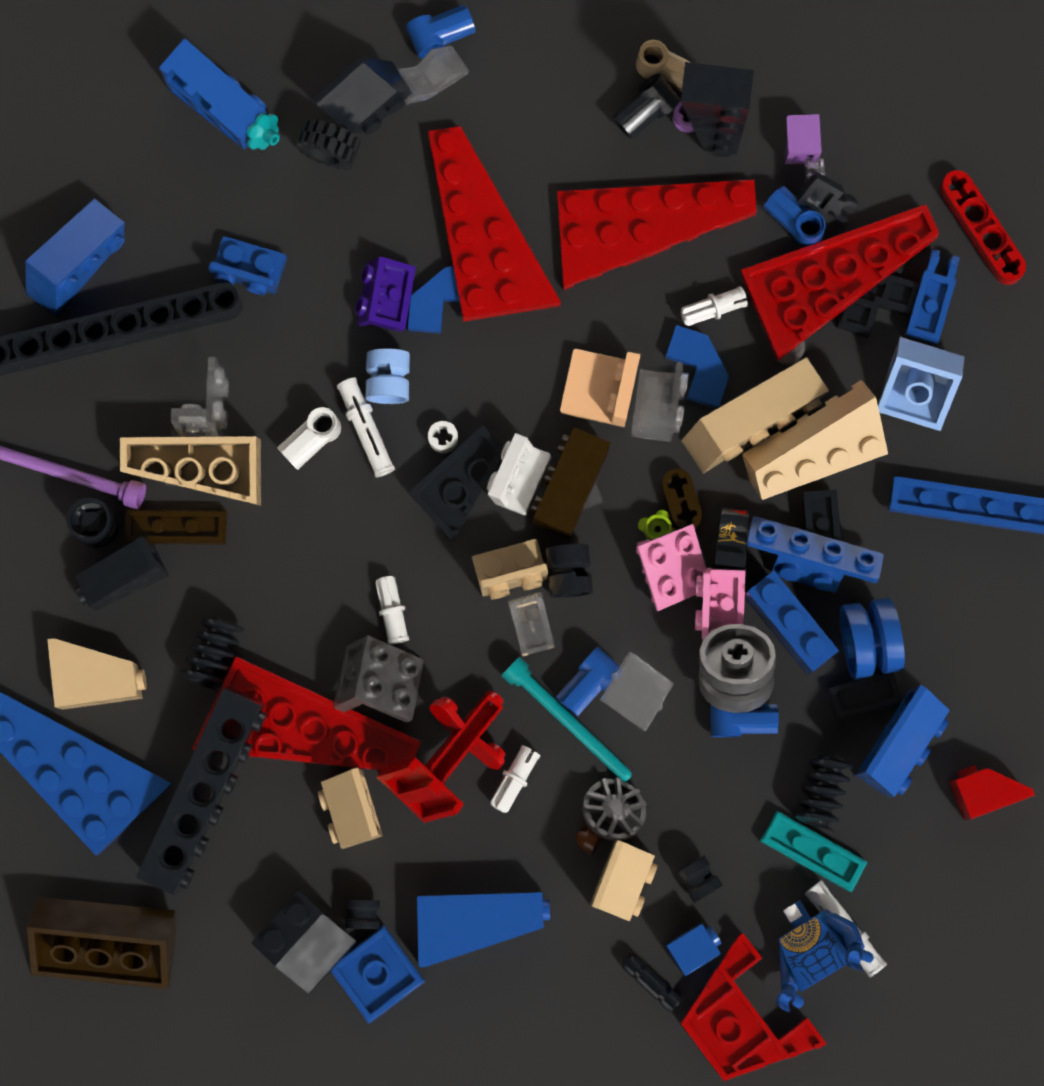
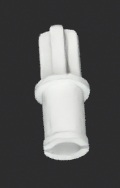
[681,286,748,326]
[376,576,409,645]
[490,745,540,813]

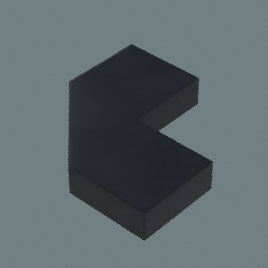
[837,274,920,338]

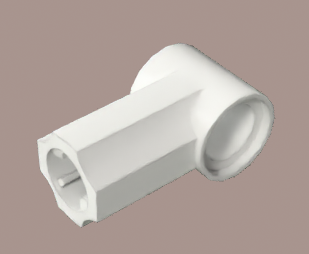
[277,407,341,470]

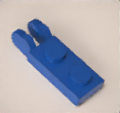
[905,249,960,345]

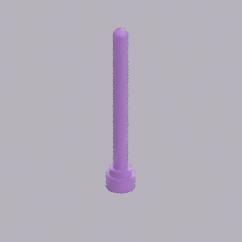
[0,446,146,509]

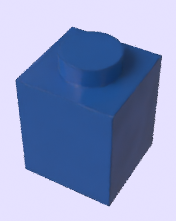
[665,923,722,976]

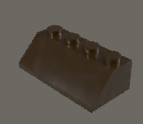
[27,897,176,989]

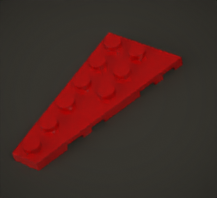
[741,204,939,362]
[191,657,422,771]

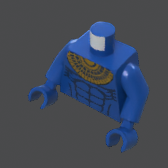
[776,900,874,1012]

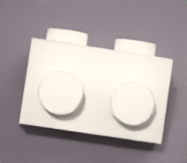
[487,433,552,515]

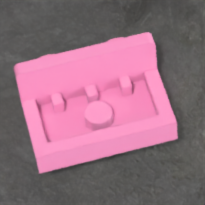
[695,568,746,640]

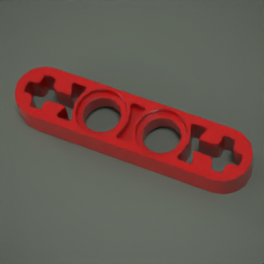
[940,170,1026,285]

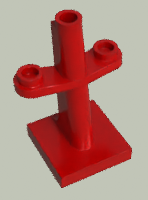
[376,690,505,823]

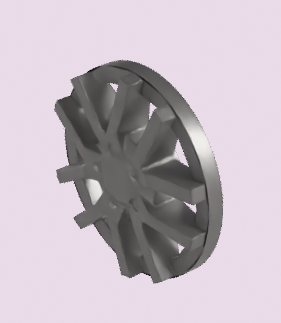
[582,777,647,841]

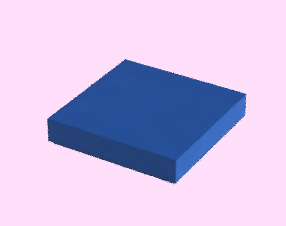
[331,925,425,1024]

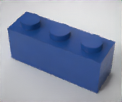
[745,571,839,676]

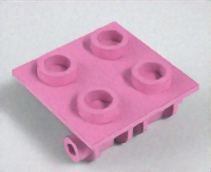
[636,524,706,611]

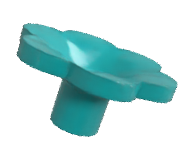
[247,113,280,150]

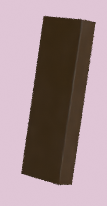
[124,509,228,545]

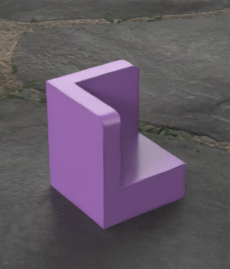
[784,114,822,164]

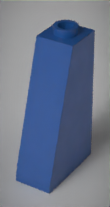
[417,892,550,967]

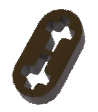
[661,468,702,530]

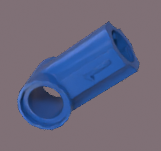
[405,4,476,59]
[763,186,826,248]
[556,646,623,717]
[710,704,779,737]

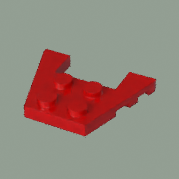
[680,933,827,1081]

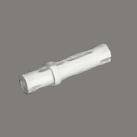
[337,377,395,477]
[804,880,887,978]

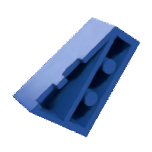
[159,38,267,150]
[25,198,125,318]

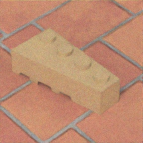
[681,357,829,474]
[743,380,888,500]
[120,436,261,506]

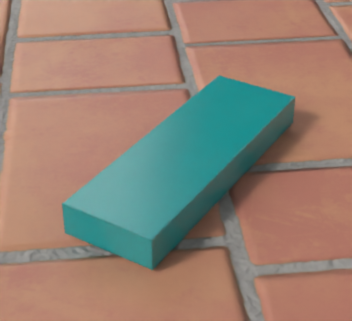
[760,811,868,893]

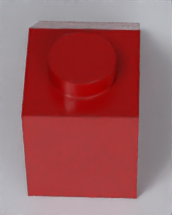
[949,765,1035,820]

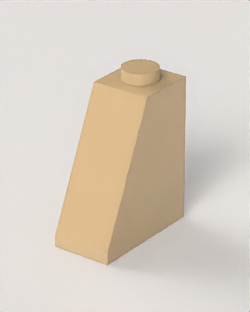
[47,638,147,710]

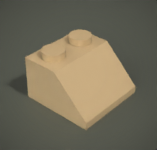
[318,768,383,849]
[590,840,658,921]

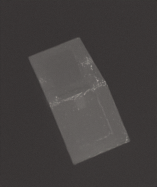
[398,46,469,104]

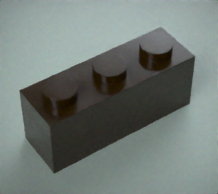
[530,427,611,540]

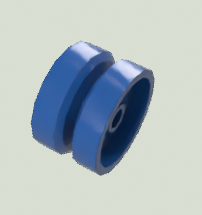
[839,597,905,679]

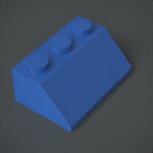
[855,685,950,798]

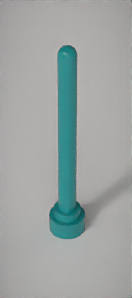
[501,656,632,781]

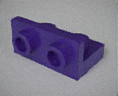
[355,256,416,332]

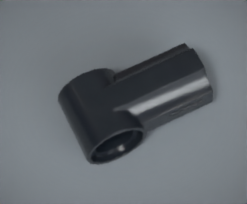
[612,73,680,139]

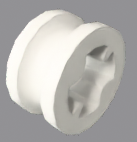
[428,421,458,453]

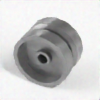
[699,624,776,713]

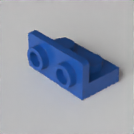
[209,236,287,296]

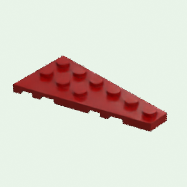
[428,126,561,322]
[557,180,757,290]

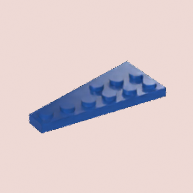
[0,692,173,856]

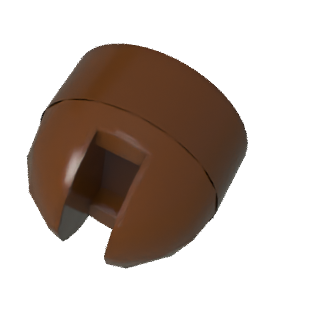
[576,825,603,855]

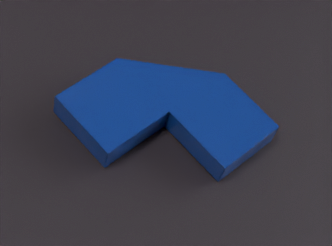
[408,267,459,334]
[665,325,729,409]

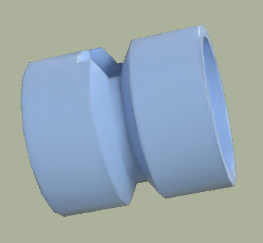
[366,349,410,404]

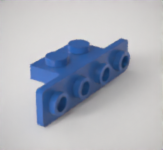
[746,516,884,593]

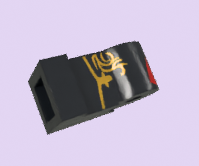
[712,506,749,569]

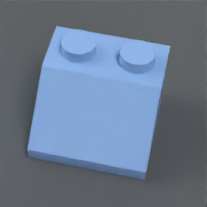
[878,337,964,431]

